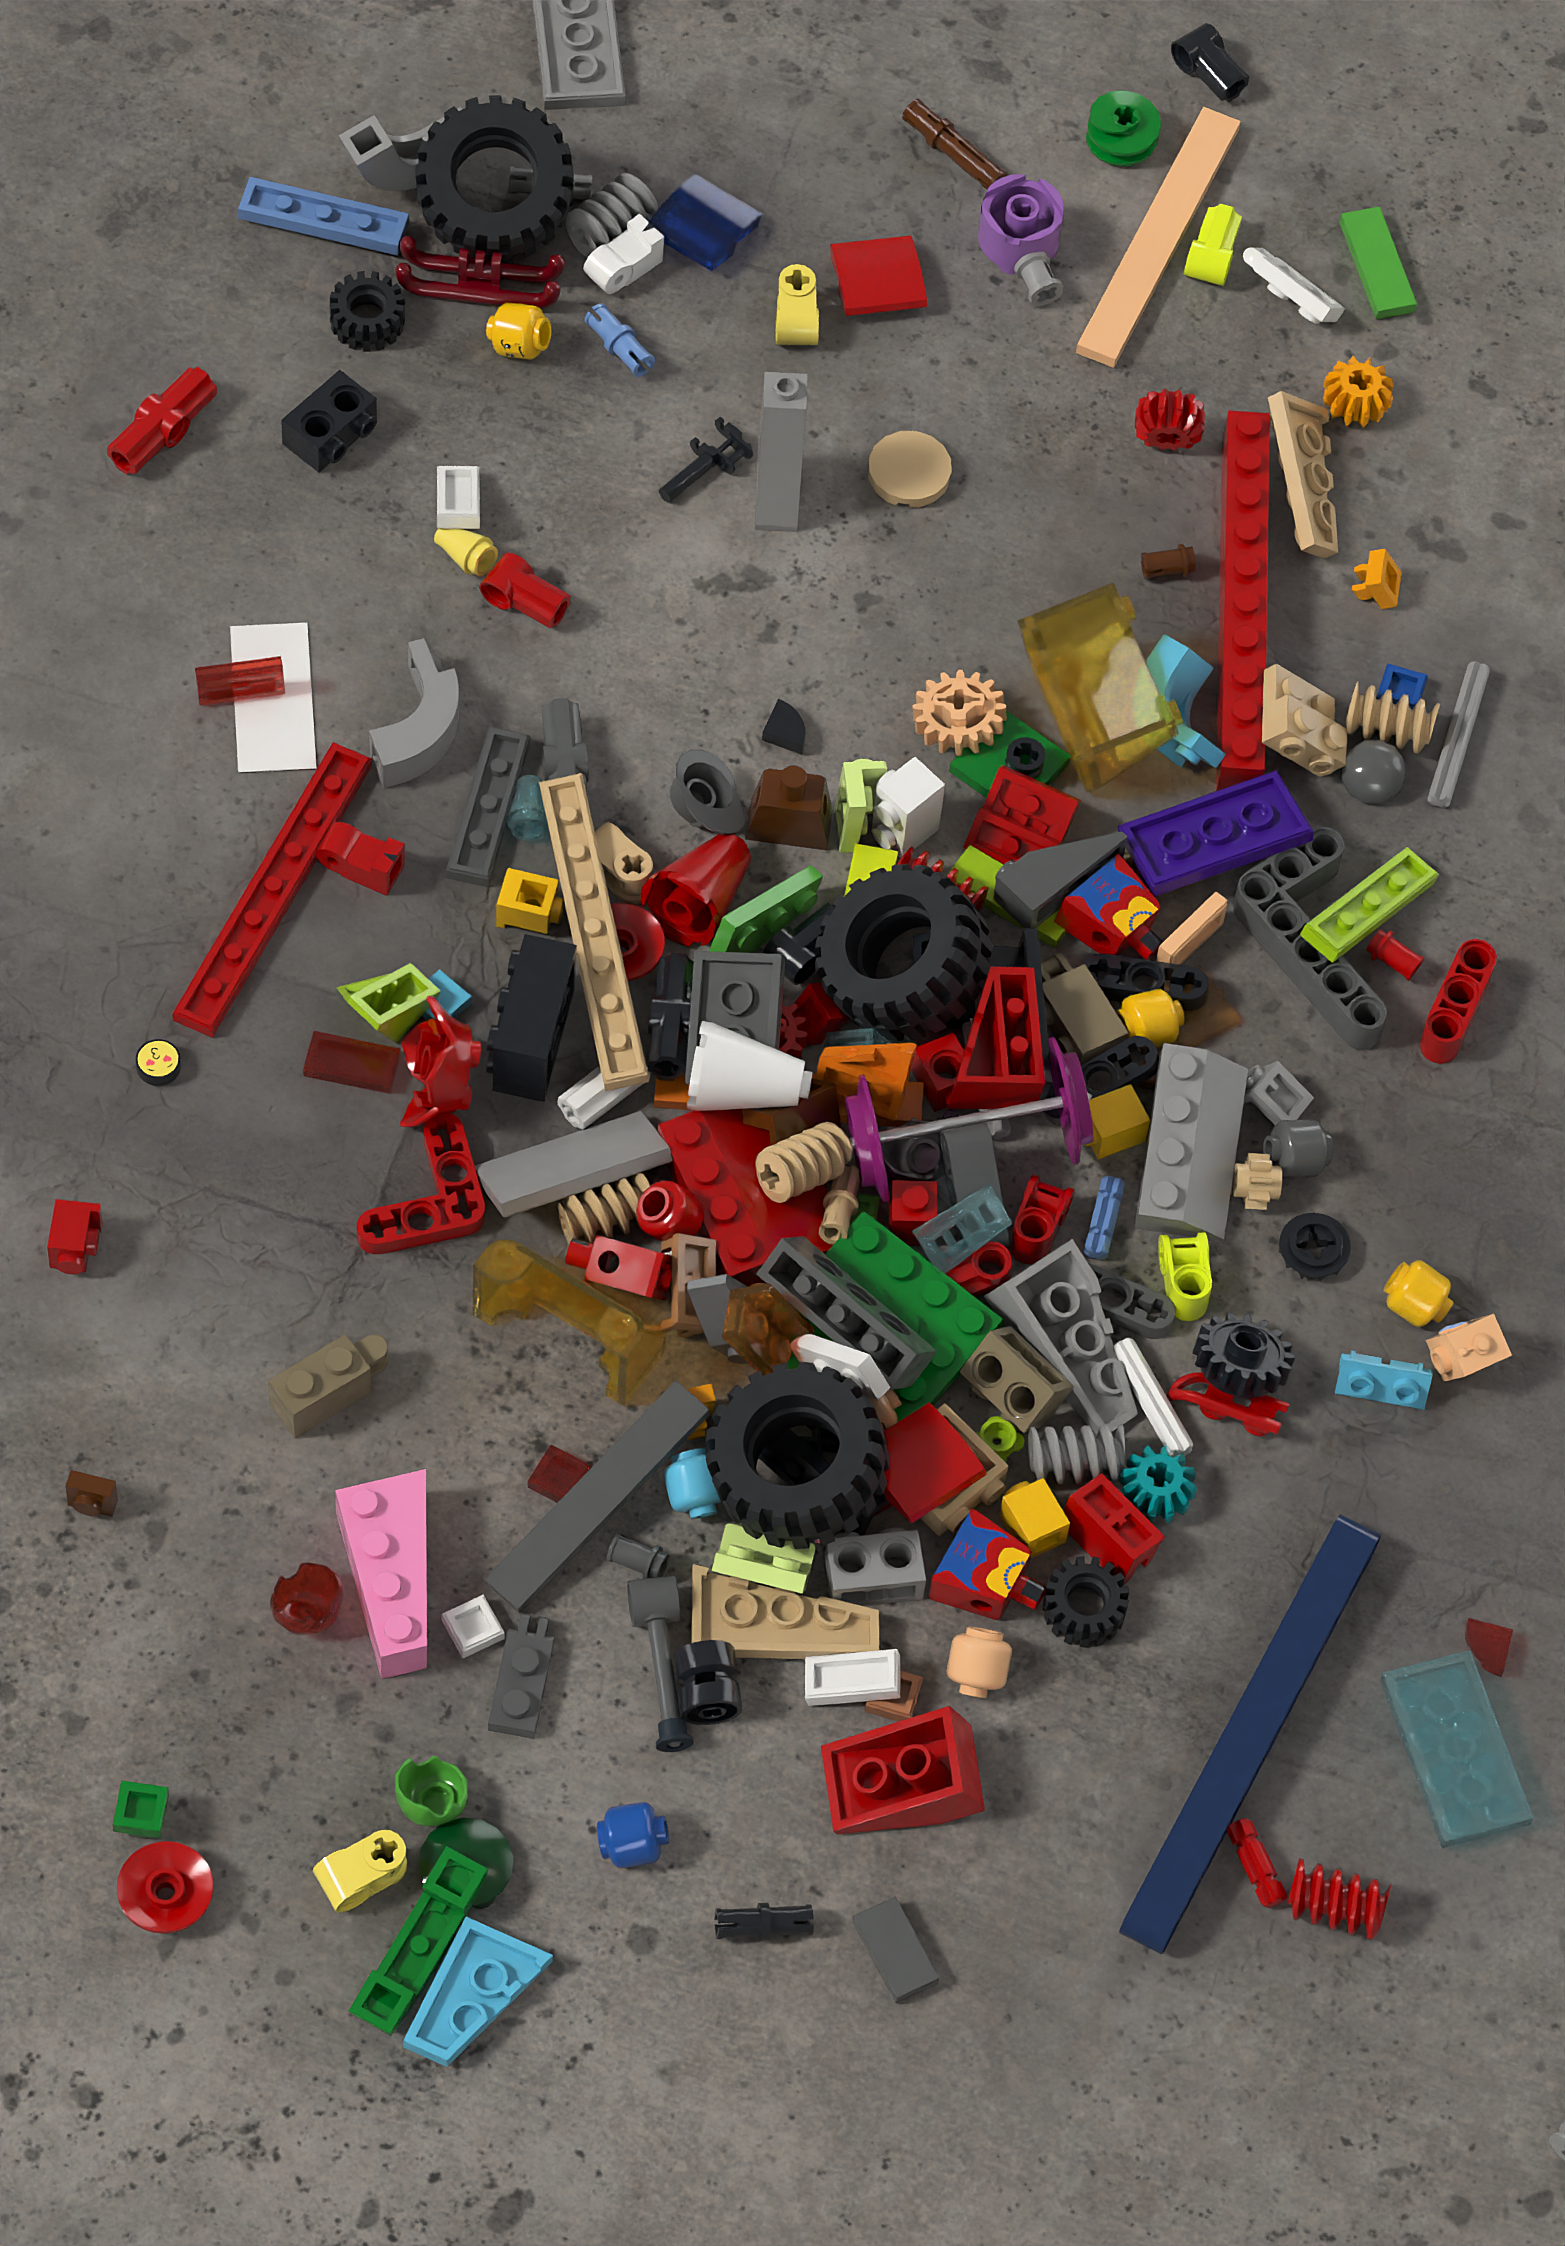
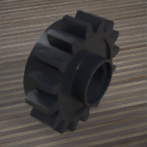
[1192,1312,1295,1398]

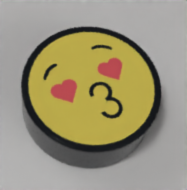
[136,1039,181,1086]

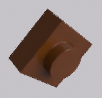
[65,1470,118,1517]

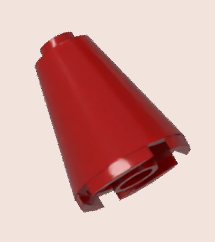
[640,834,751,947]

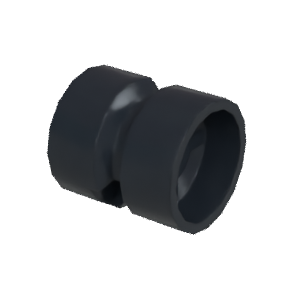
[674,1640,742,1725]

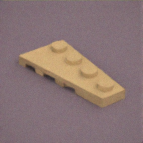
[1268,391,1338,559]
[691,1564,879,1659]

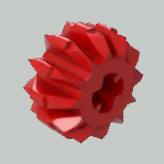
[1135,388,1205,452]

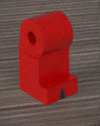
[316,822,405,896]

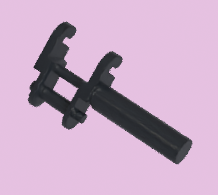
[659,417,753,503]

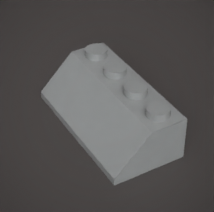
[1135,1043,1248,1242]

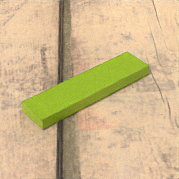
[1300,847,1439,963]

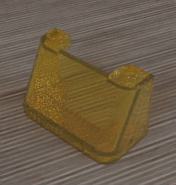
[1018,582,1183,793]
[473,1240,666,1407]

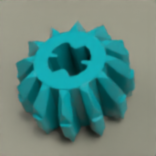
[1119,1444,1197,1524]

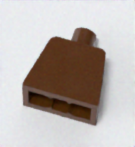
[745,765,833,851]

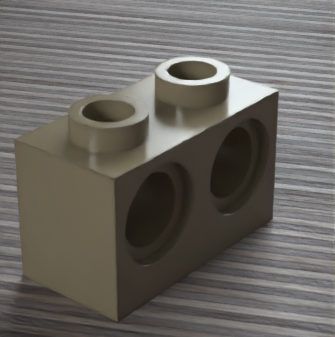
[960,1326,1074,1433]

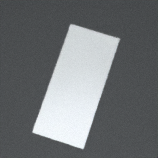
[230,623,317,773]

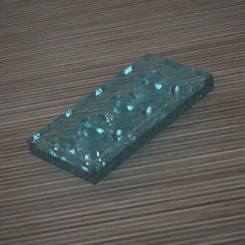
[1380,1650,1533,1848]

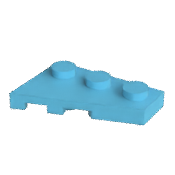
[403,1917,553,2067]

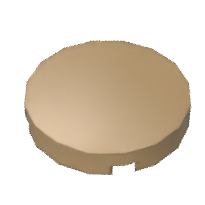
[868,431,952,508]

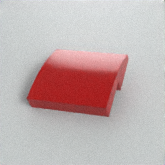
[830,235,927,316]
[963,765,1082,865]
[883,1402,987,1524]

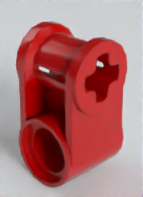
[1010,1174,1075,1265]

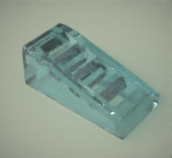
[912,1184,1012,1274]

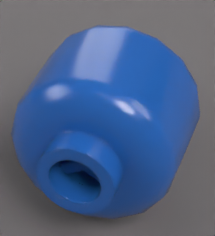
[597,1802,669,1868]

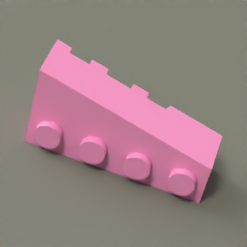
[335,1469,427,1679]

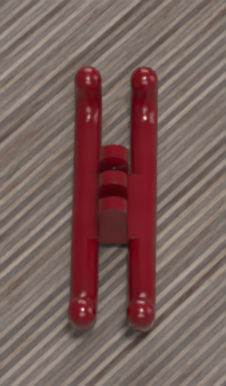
[395,236,565,309]

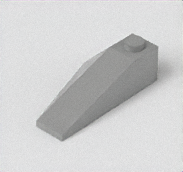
[984,1239,1138,1435]

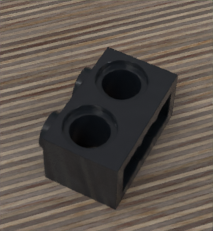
[281,370,377,473]

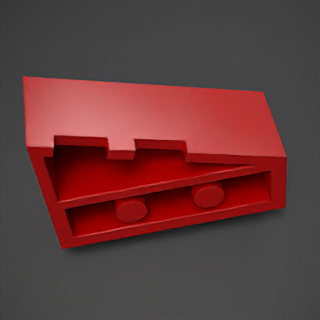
[947,966,1045,1109]

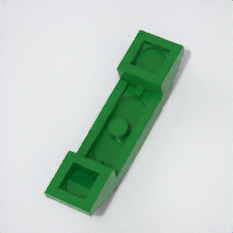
[348,1846,488,2036]

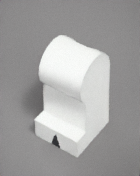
[583,214,664,294]

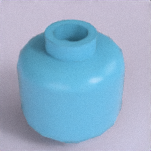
[663,1448,721,1520]

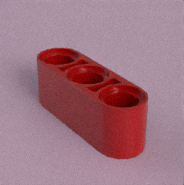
[1419,939,1497,1064]

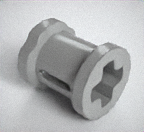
[1014,251,1064,307]

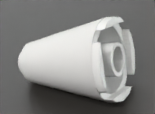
[687,1021,813,1111]

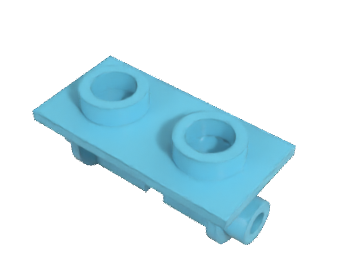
[1335,1350,1433,1410]

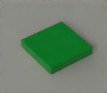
[949,710,1071,798]

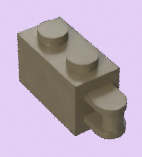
[1041,953,1129,1065]
[268,1334,388,1439]

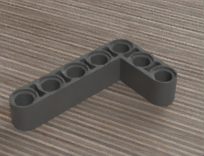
[1233,827,1387,1050]

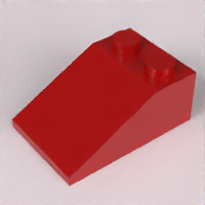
[821,1706,985,1834]

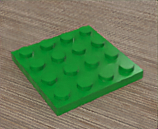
[757,1211,1004,1422]

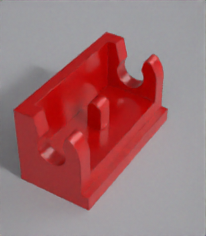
[1063,1473,1165,1585]

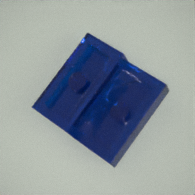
[648,174,762,271]

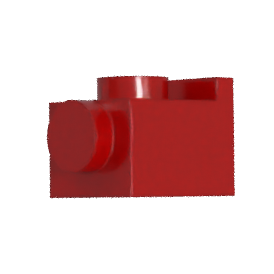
[47,1199,103,1275]

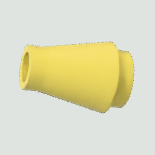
[434,528,498,576]

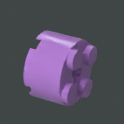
[978,174,1064,275]

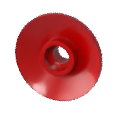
[611,903,665,981]
[117,1841,213,1934]

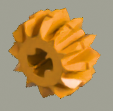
[1323,356,1394,428]

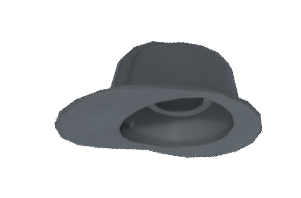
[670,750,745,835]

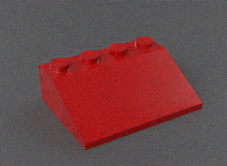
[658,1109,834,1289]

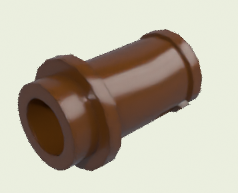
[1141,544,1196,580]

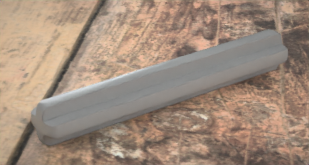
[1428,661,1490,808]

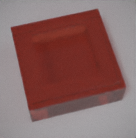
[528,1445,591,1503]

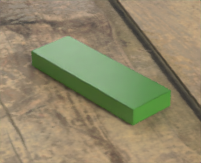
[1339,206,1417,320]

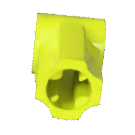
[1184,204,1242,286]

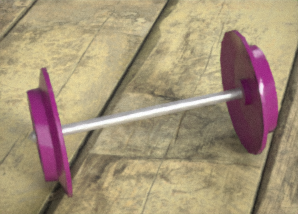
[845,1037,1094,1203]

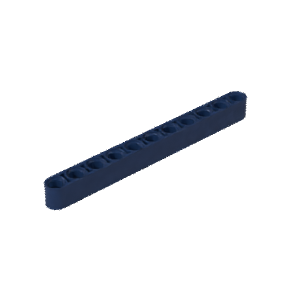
[1119,1514,1382,1955]

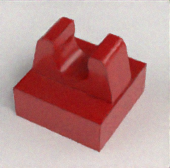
[793,982,849,1046]

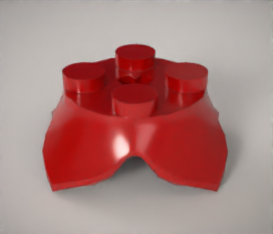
[400,996,481,1128]

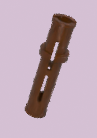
[902,98,1008,190]

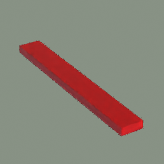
[172,742,372,1038]

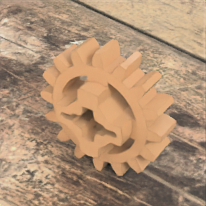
[913,670,1007,756]

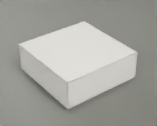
[442,1594,505,1658]

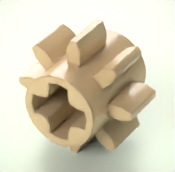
[1232,1153,1282,1210]

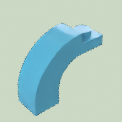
[1134,634,1226,768]

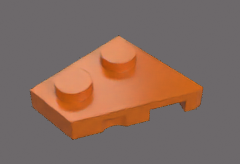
[815,1043,917,1121]

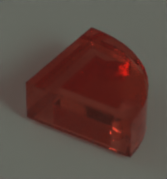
[1465,1618,1513,1677]

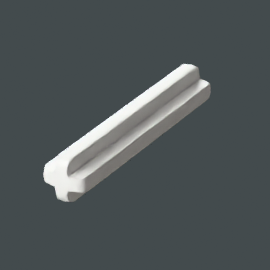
[1114,1338,1193,1458]

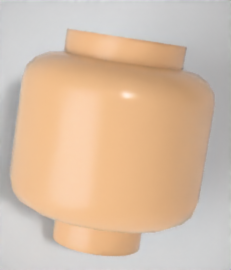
[946,1626,1012,1698]

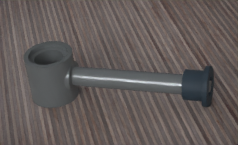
[627,1575,694,1752]

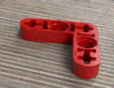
[356,1112,485,1254]

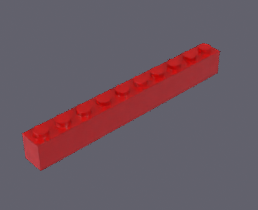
[1216,410,1270,791]

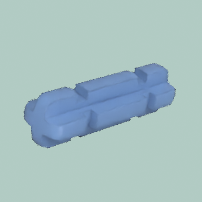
[1084,1175,1125,1260]

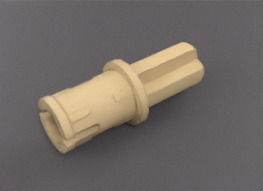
[819,1165,860,1244]

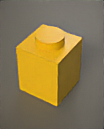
[1085,1084,1150,1160]
[999,1478,1070,1558]

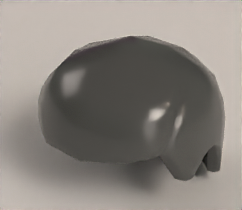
[1341,740,1406,804]

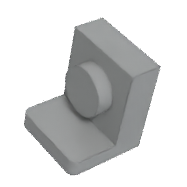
[1243,1061,1314,1125]

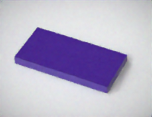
[1118,770,1313,897]

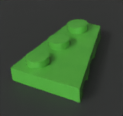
[709,865,823,953]

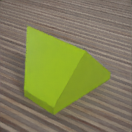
[336,963,441,1044]

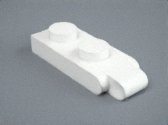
[1243,247,1345,324]
[790,1334,890,1400]

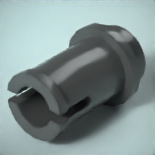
[606,1533,669,1579]

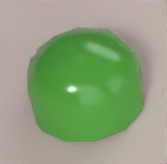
[395,1755,468,1826]

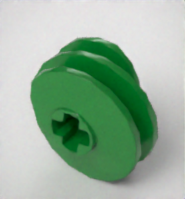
[1086,90,1161,166]

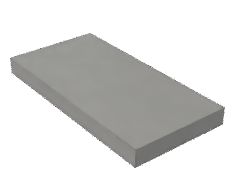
[532,0,626,110]
[475,1111,673,1218]

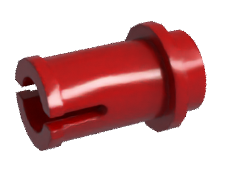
[1366,929,1424,981]

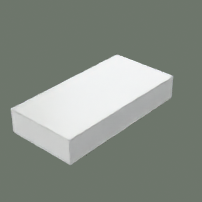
[437,466,480,529]
[805,1649,900,1706]

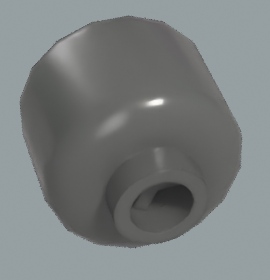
[1263,1120,1333,1178]

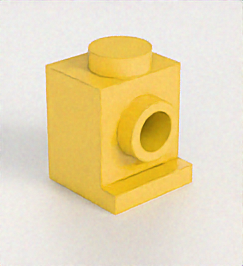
[496,868,565,934]

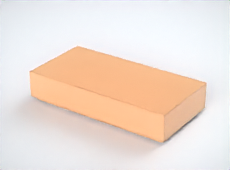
[1156,892,1228,965]

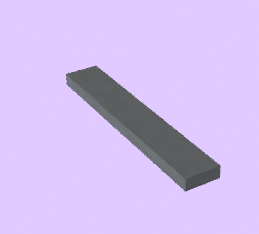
[484,1380,710,1614]

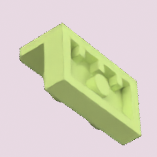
[834,759,887,853]
[712,1523,816,1593]

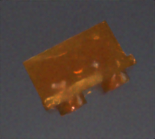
[722,1283,814,1376]

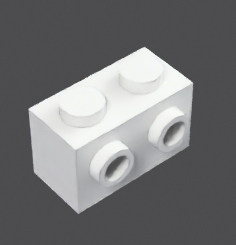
[871,757,945,859]

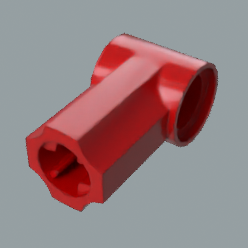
[479,553,571,628]
[938,1241,1012,1297]

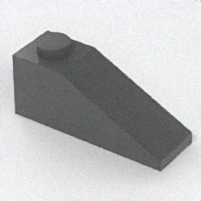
[993,831,1127,929]

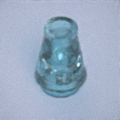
[507,775,549,841]

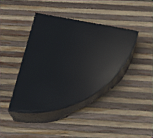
[762,699,806,755]

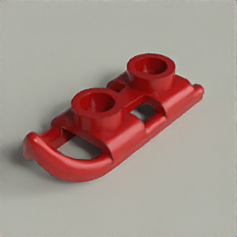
[1166,1372,1290,1436]

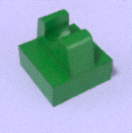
[112,1780,169,1839]

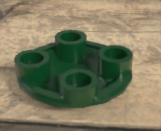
[418,1817,514,1909]

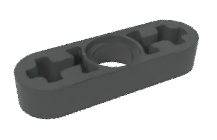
[1088,1263,1175,1339]

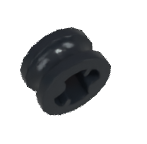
[1005,737,1045,779]

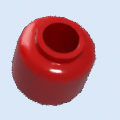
[636,1180,704,1242]

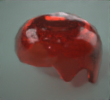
[270,1562,343,1635]

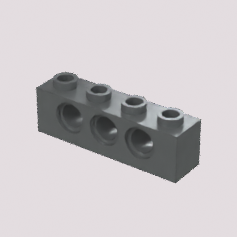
[757,1236,937,1390]

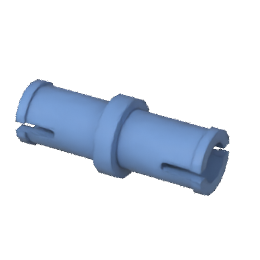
[585,303,655,377]

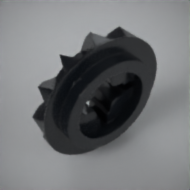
[1279,1213,1351,1281]

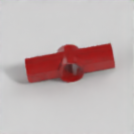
[107,367,217,475]

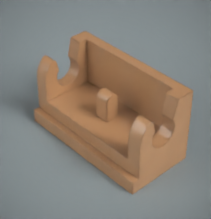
[661,1233,716,1338]

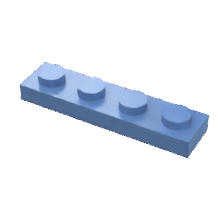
[238,177,409,256]

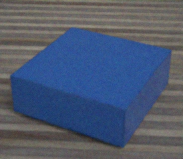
[1376,663,1428,709]

